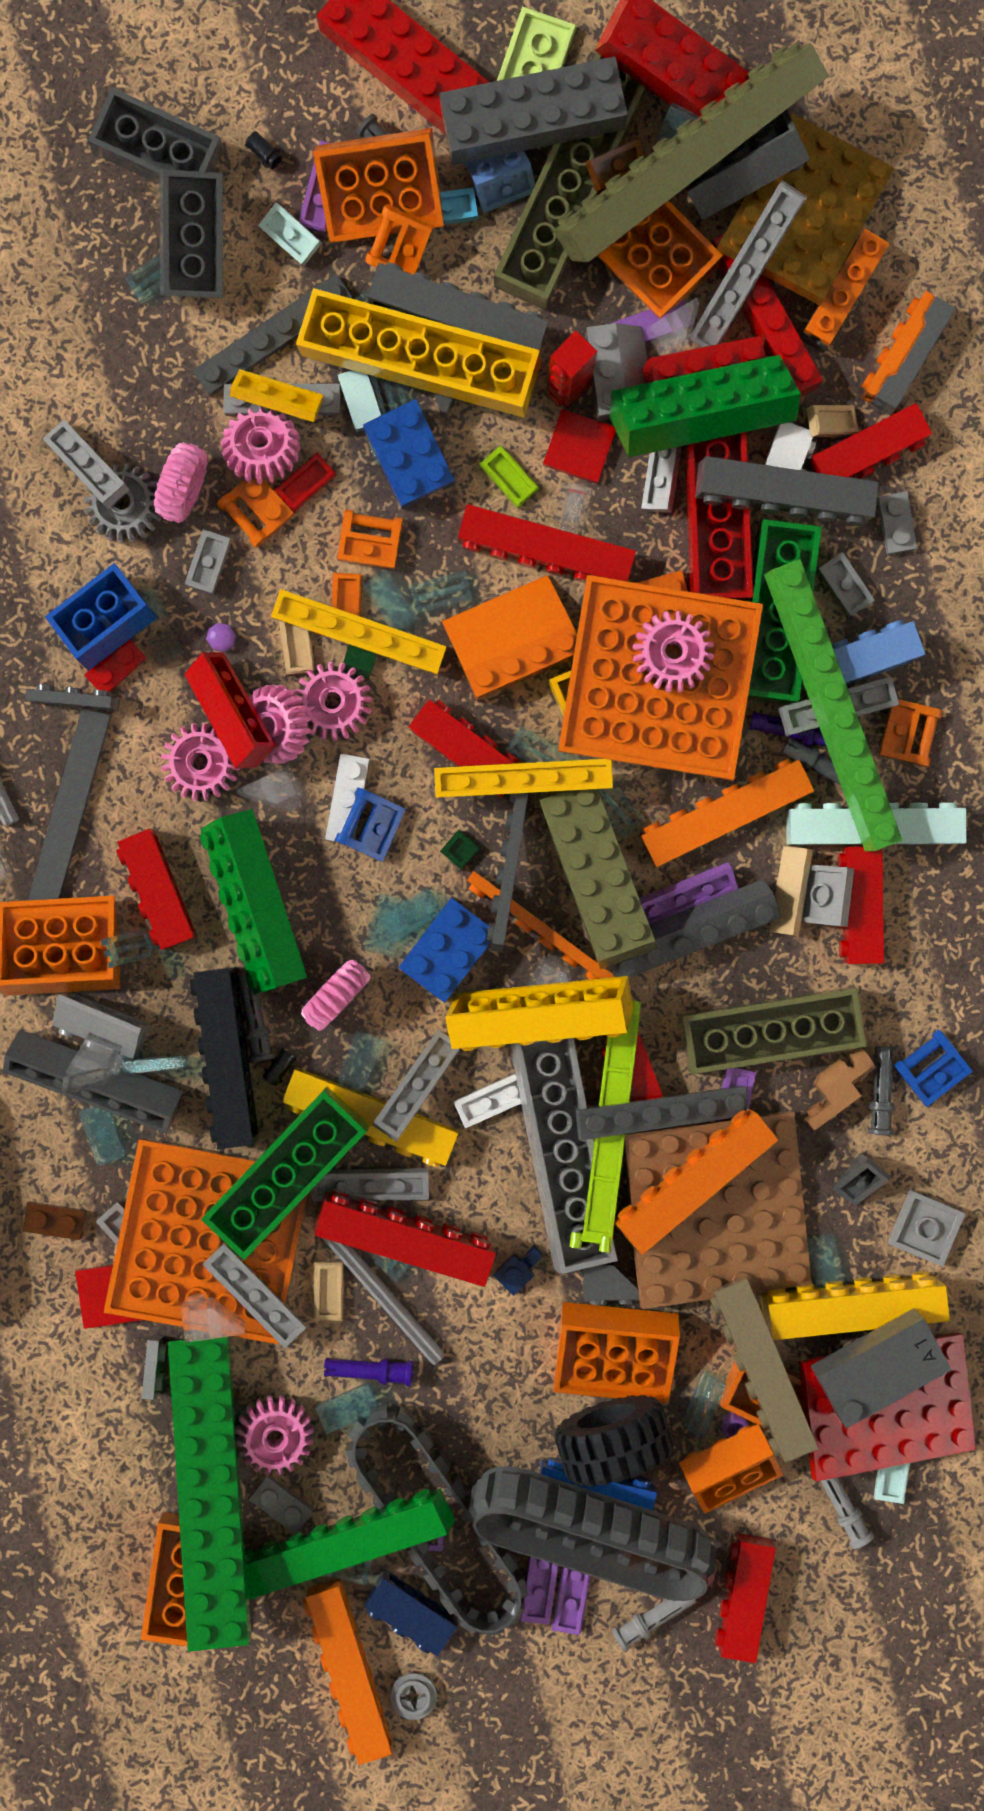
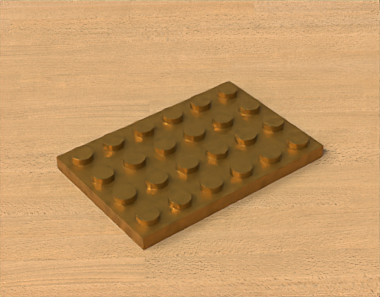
[716,113,894,306]

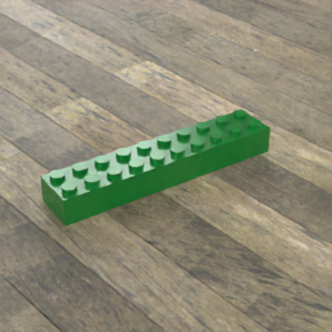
[168,1335,251,1652]

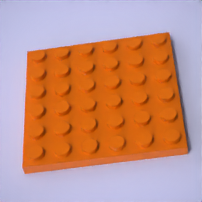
[558,575,763,781]
[104,1138,307,1344]

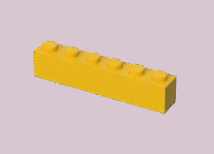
[282,1067,459,1168]

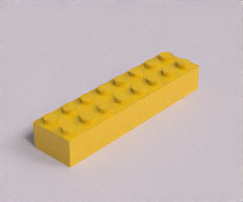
[296,288,542,418]

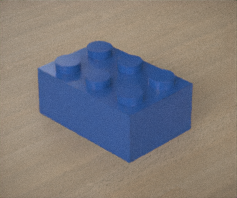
[363,399,454,509]
[45,563,158,671]
[398,898,492,1003]

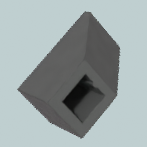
[583,1262,640,1305]

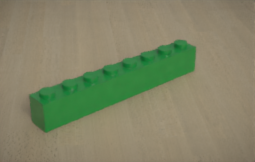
[245,1488,455,1600]

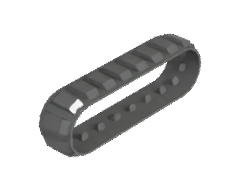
[346,1403,528,1636]
[468,1467,716,1601]

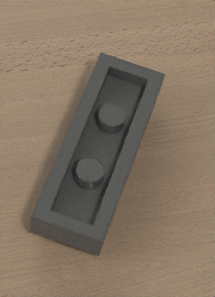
[25,684,120,712]

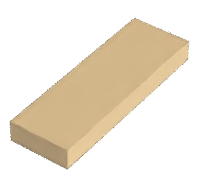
[769,846,813,936]

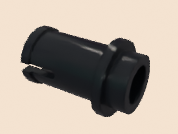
[245,131,283,169]
[262,1048,297,1086]

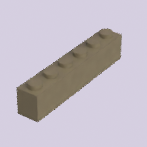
[710,1277,818,1463]

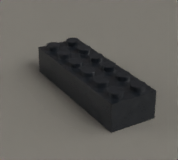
[190,967,260,1150]

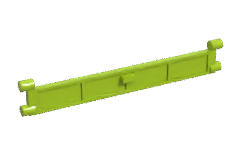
[569,1001,642,1253]

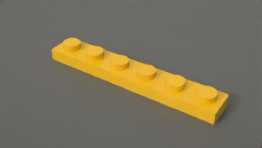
[271,589,447,675]
[434,759,613,798]

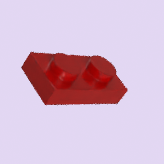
[84,639,147,692]

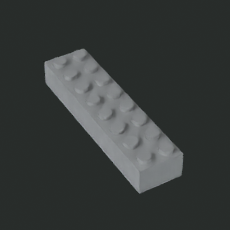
[509,1038,617,1274]

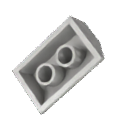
[585,323,647,422]
[52,992,151,1061]

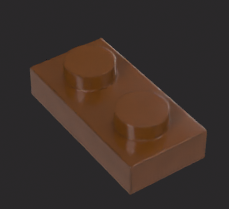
[585,139,646,191]
[23,1201,86,1240]

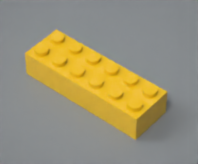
[445,976,634,1051]
[760,1271,950,1340]

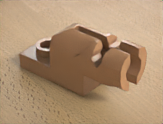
[803,1047,876,1131]

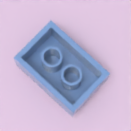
[832,619,925,686]

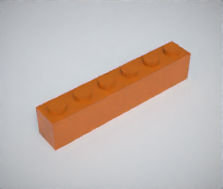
[639,758,814,868]
[614,1109,778,1255]
[303,1577,393,1765]

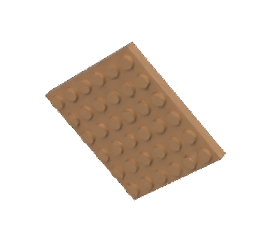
[623,1111,812,1309]

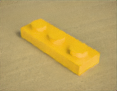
[230,369,323,422]

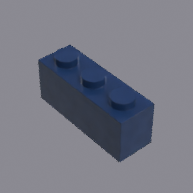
[364,1569,457,1656]

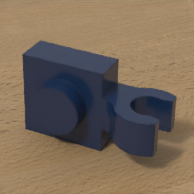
[493,1245,543,1296]

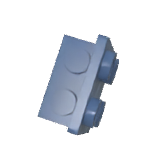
[464,151,535,213]

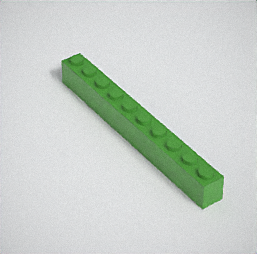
[764,559,903,852]

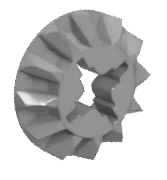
[390,1671,437,1720]

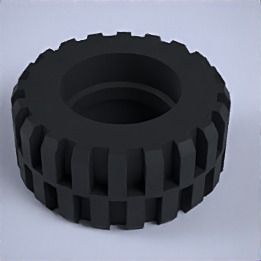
[554,1395,674,1486]

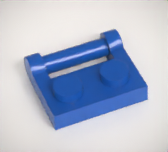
[334,787,405,862]
[893,1029,972,1107]

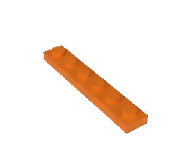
[467,871,614,980]

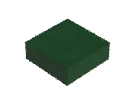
[343,645,377,680]
[440,830,481,870]

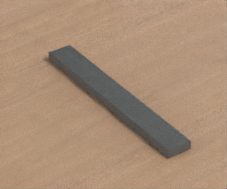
[28,708,112,900]

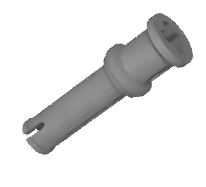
[821,1478,874,1549]
[612,1599,697,1653]

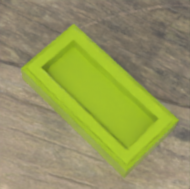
[479,445,539,509]

